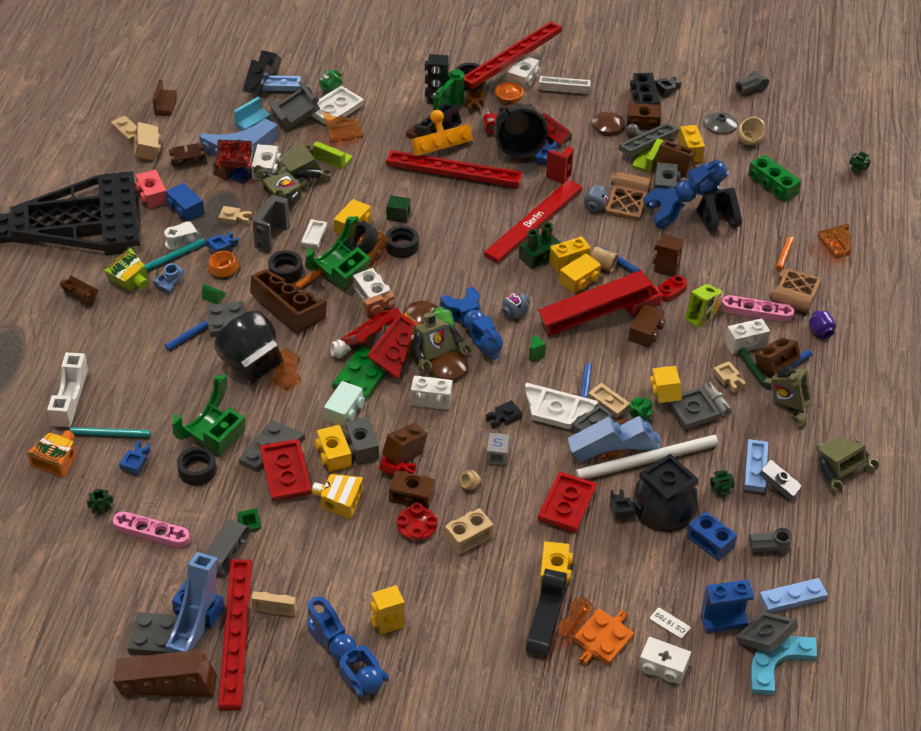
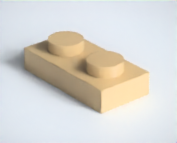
[111,116,137,144]
[588,383,630,418]
[251,591,297,617]

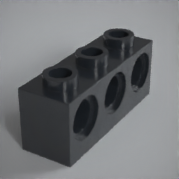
[425,54,449,104]
[630,73,660,105]
[414,103,462,138]

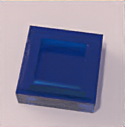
[229,165,252,184]

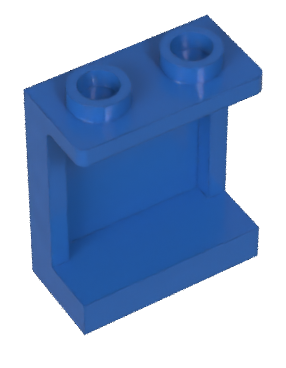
[700,579,754,634]

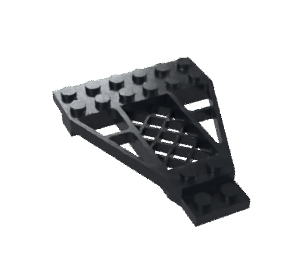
[0,171,140,255]

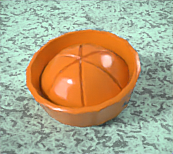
[495,82,524,105]
[208,251,239,277]

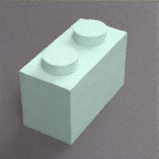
[324,381,365,428]

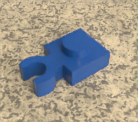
[536,140,557,164]
[205,232,239,253]
[119,440,151,475]

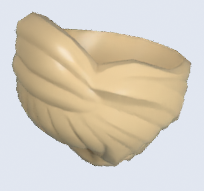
[737,117,765,146]

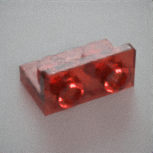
[215,139,253,168]

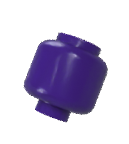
[809,310,837,339]

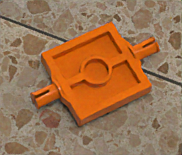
[573,608,634,666]

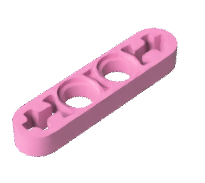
[721,295,794,322]
[113,512,190,549]

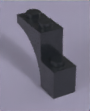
[243,50,282,96]

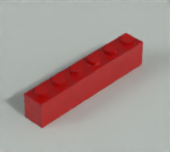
[538,270,652,337]

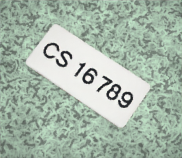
[650,608,691,638]

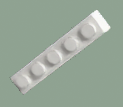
[539,76,591,95]

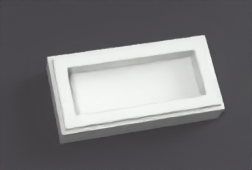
[301,220,328,250]

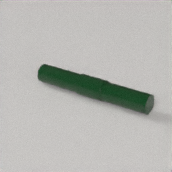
[738,348,766,387]

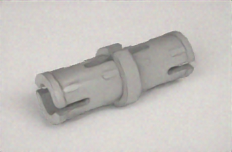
[702,382,733,417]

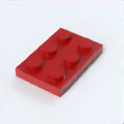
[339,307,401,347]
[259,439,312,501]
[537,471,597,533]

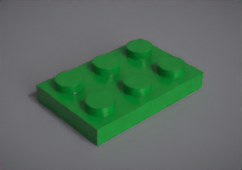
[332,346,387,401]

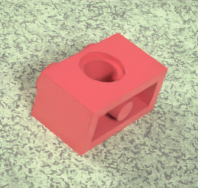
[134,169,167,209]

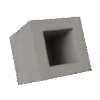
[486,433,509,466]

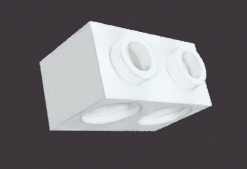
[353,268,391,302]
[411,376,453,410]

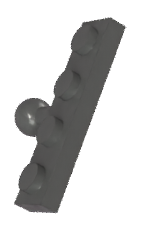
[619,122,679,157]

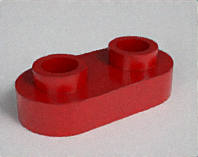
[657,275,687,302]

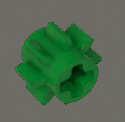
[628,396,654,421]

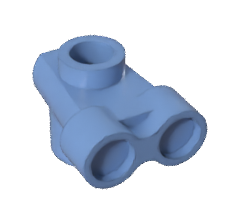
[153,263,184,294]

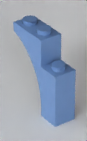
[199,118,279,161]
[568,416,661,463]
[165,552,217,653]

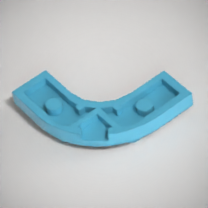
[750,636,817,696]

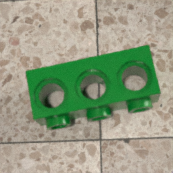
[748,154,802,202]

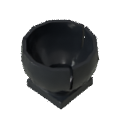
[493,103,548,159]
[215,311,284,384]
[632,453,699,532]

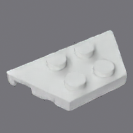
[525,383,598,429]

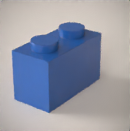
[165,183,205,222]

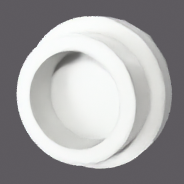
[330,340,351,359]

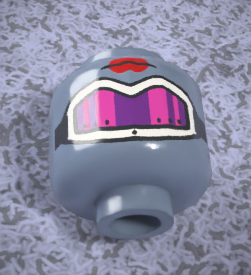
[584,185,609,211]
[502,292,530,319]

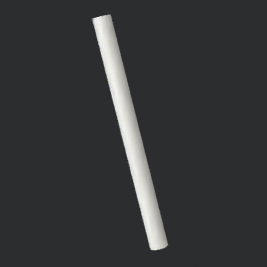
[575,435,718,480]

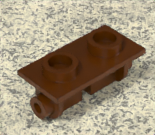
[169,143,205,164]
[60,275,99,307]

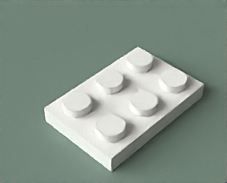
[311,86,364,127]

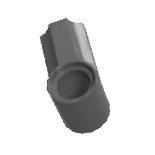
[735,70,769,95]
[749,527,792,555]

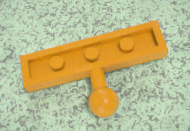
[411,110,473,156]

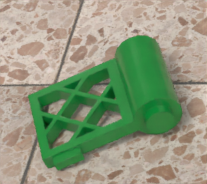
[433,69,465,111]

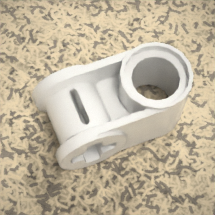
[164,222,200,251]

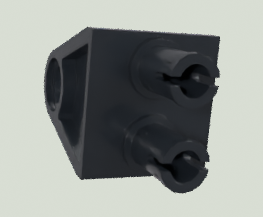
[696,185,742,232]

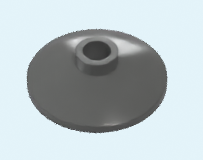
[704,112,737,134]

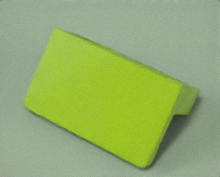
[632,139,664,173]
[313,141,352,170]

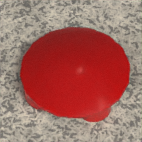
[396,503,438,541]

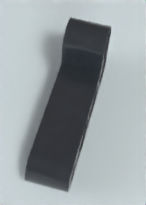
[525,568,567,657]

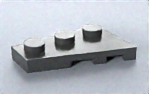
[239,420,305,472]

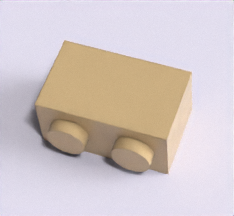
[134,122,161,161]

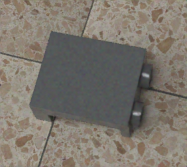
[268,81,320,131]
[252,195,290,252]

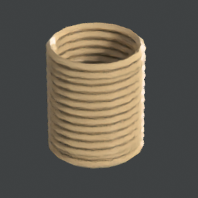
[590,246,618,272]

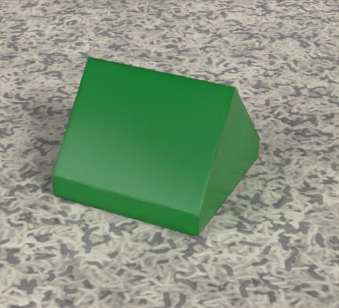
[202,284,226,304]
[529,335,546,362]
[237,508,261,531]

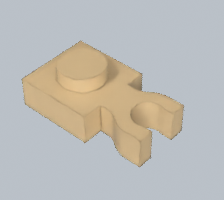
[218,206,252,226]
[713,361,746,393]

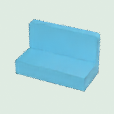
[234,97,271,131]

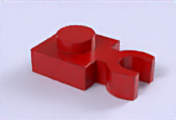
[379,456,417,475]

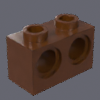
[754,337,801,375]

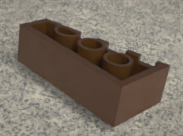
[250,269,327,333]
[113,650,217,697]

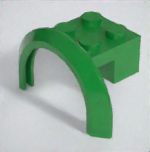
[305,216,371,290]
[172,374,245,456]

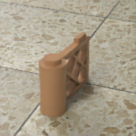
[603,172,651,221]
[770,268,822,314]

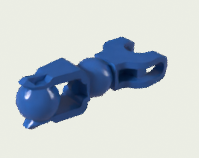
[643,160,729,228]
[440,287,504,359]
[307,596,389,698]

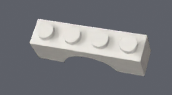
[47,352,88,427]

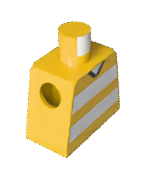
[312,474,363,520]

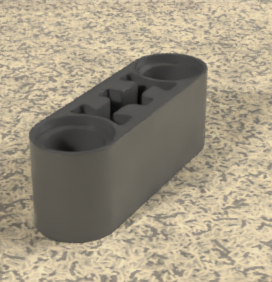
[205,519,250,575]

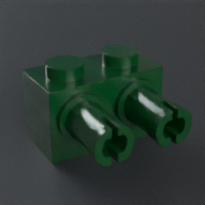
[519,222,561,270]

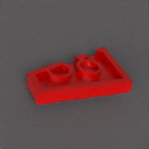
[366,313,415,380]

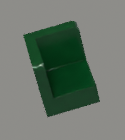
[386,195,411,223]

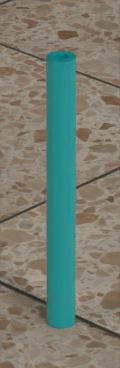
[144,238,206,271]
[70,427,151,438]

